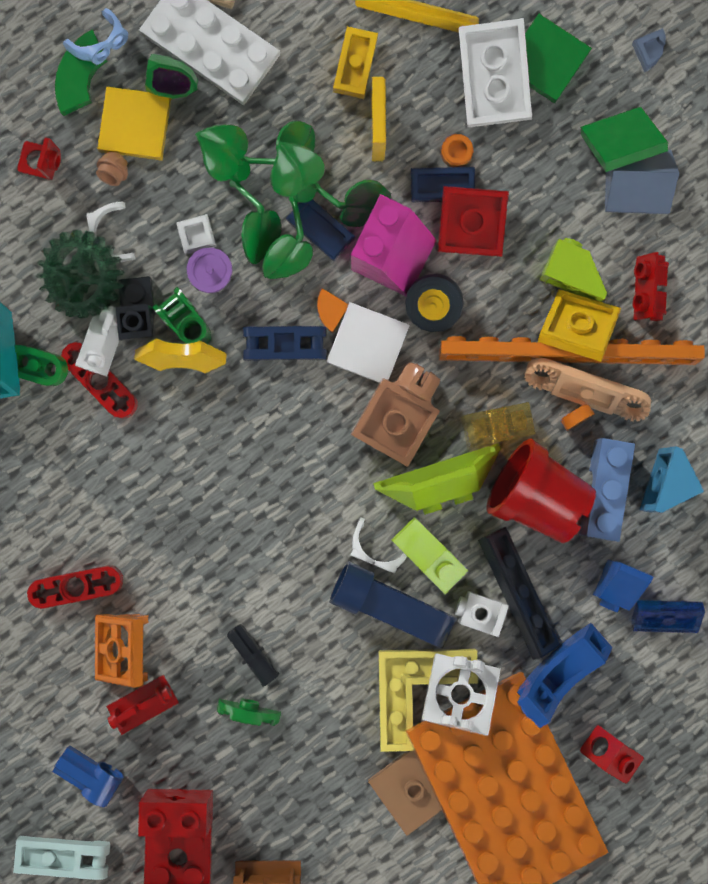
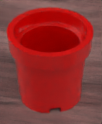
[486,438,596,544]

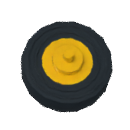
[405,273,464,333]

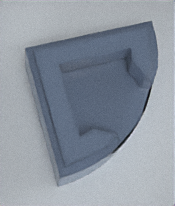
[632,28,666,72]

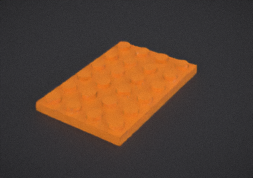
[405,672,609,884]

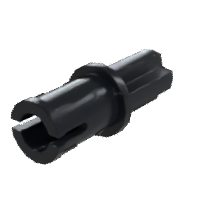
[227,624,280,687]

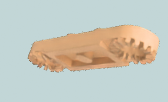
[524,358,651,422]

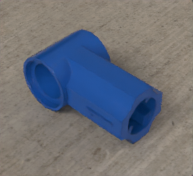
[52,746,124,807]

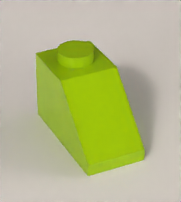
[540,238,607,302]
[391,517,468,594]

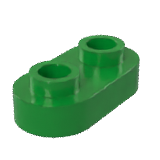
[14,345,68,386]

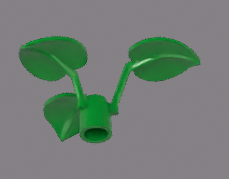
[195,121,315,264]
[262,141,391,279]

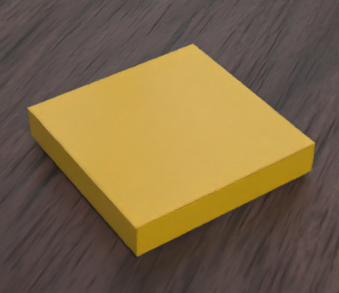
[371,77,386,161]
[97,86,171,160]
[538,289,621,362]

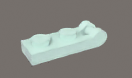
[13,836,110,880]

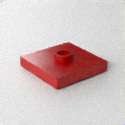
[437,186,509,257]

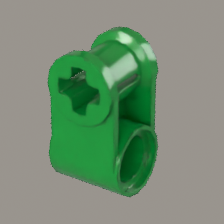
[153,287,211,344]

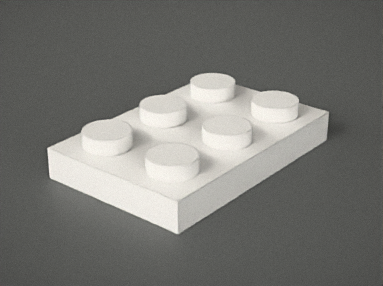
[459,18,532,127]

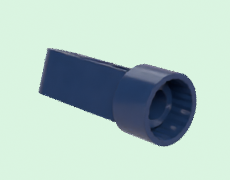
[329,561,457,648]

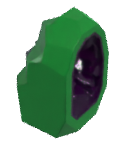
[145,54,199,99]

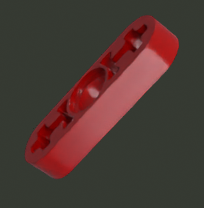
[61,342,138,419]
[27,565,123,609]

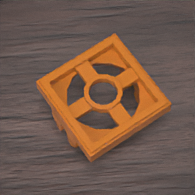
[95,614,148,688]

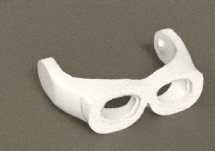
[86,202,135,263]
[351,517,407,574]

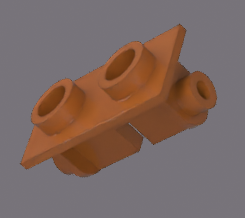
[233,860,301,884]

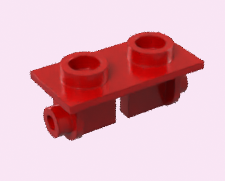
[632,252,669,321]
[106,674,179,735]

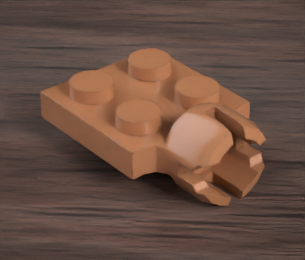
[351,363,440,467]

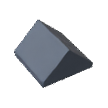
[605,150,679,214]

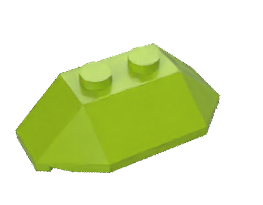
[373,443,501,515]

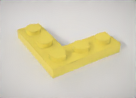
[379,649,478,752]

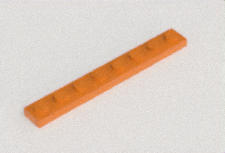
[439,336,705,365]

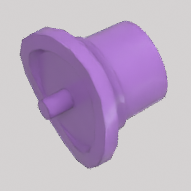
[187,247,233,293]

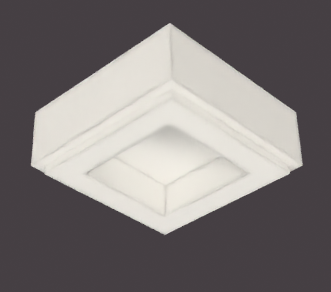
[176,214,216,255]

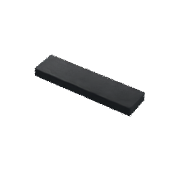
[478,526,560,660]

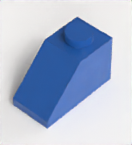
[593,559,653,613]

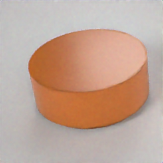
[441,134,473,167]
[561,404,595,431]

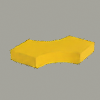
[134,339,227,373]

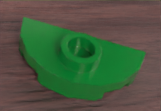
[216,699,281,726]

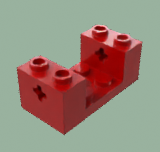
[138,789,213,884]

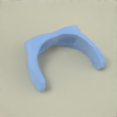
[63,8,128,65]

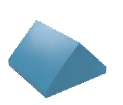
[639,446,704,513]

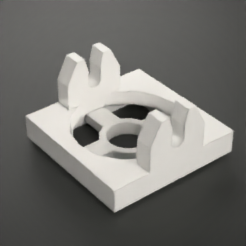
[421,653,501,736]

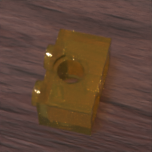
[461,402,536,449]

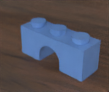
[579,438,635,542]

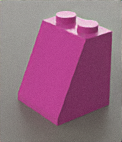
[351,194,436,296]

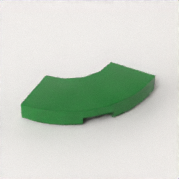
[55,29,108,116]

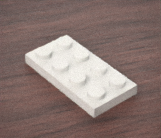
[139,0,280,105]

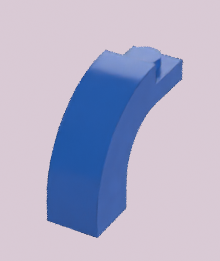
[517,623,613,728]

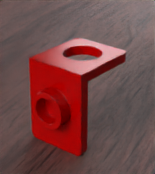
[17,137,61,180]
[580,725,644,784]

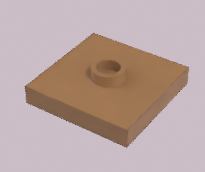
[368,751,442,836]

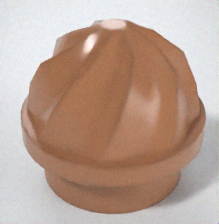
[96,152,128,186]

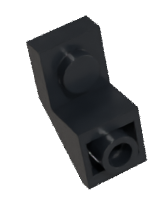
[116,276,155,341]

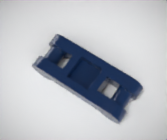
[243,326,327,361]

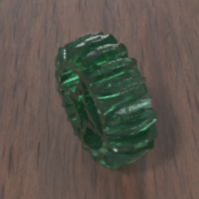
[36,230,125,319]

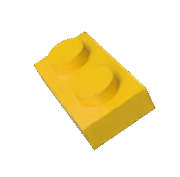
[333,26,378,99]

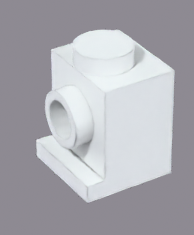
[455,591,509,637]

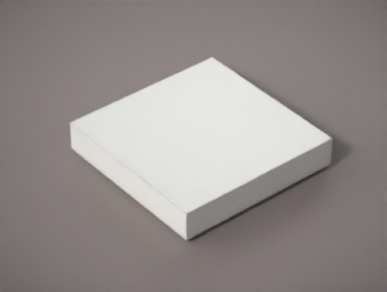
[327,302,410,383]

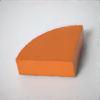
[317,288,349,333]

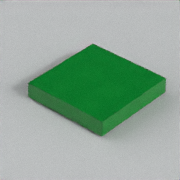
[525,13,592,104]
[581,107,668,172]

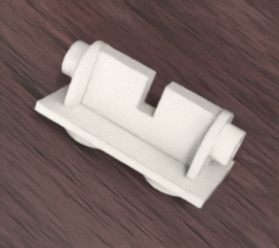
[75,306,119,377]

